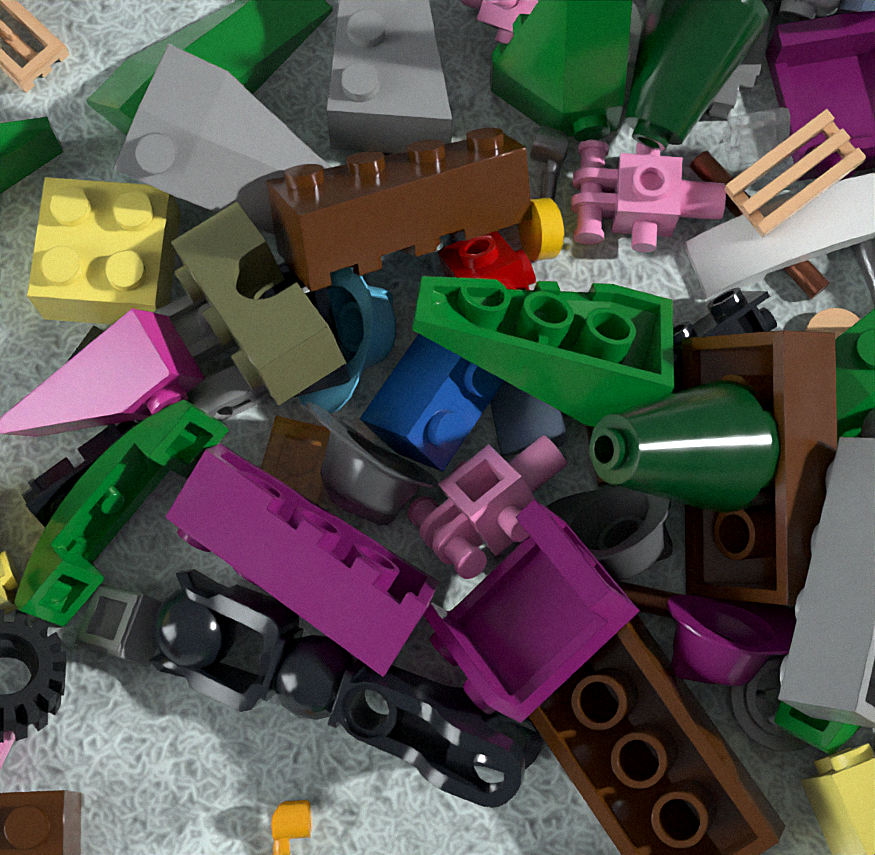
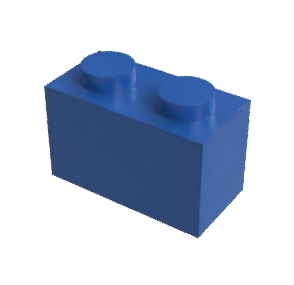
[359,334,504,472]

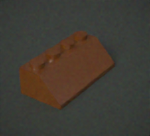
[682,330,837,605]
[528,614,786,855]

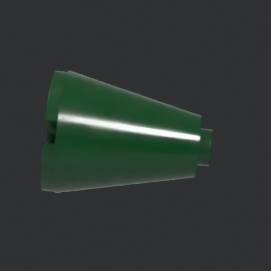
[625,0,770,151]
[589,380,781,513]

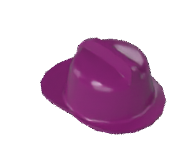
[667,594,797,686]

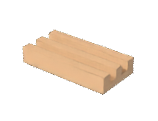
[0,0,70,93]
[724,109,866,238]

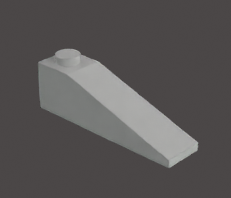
[113,44,331,235]

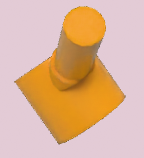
[271,800,312,855]

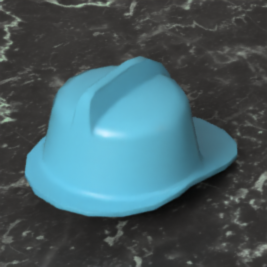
[298,267,396,413]

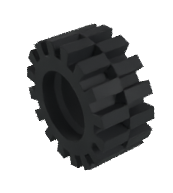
[0,610,67,743]

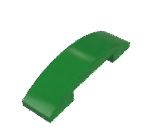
[14,399,229,627]

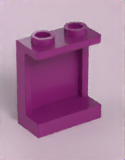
[765,11,875,181]
[423,499,639,723]

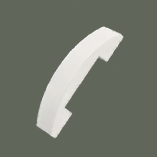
[684,173,875,299]

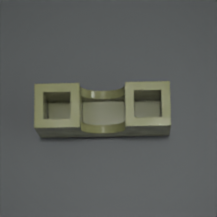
[171,201,346,406]

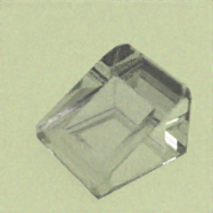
[718,107,791,178]

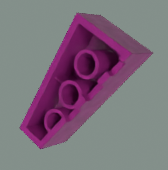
[165,443,440,677]

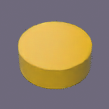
[518,198,564,261]

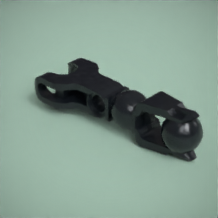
[149,569,544,808]

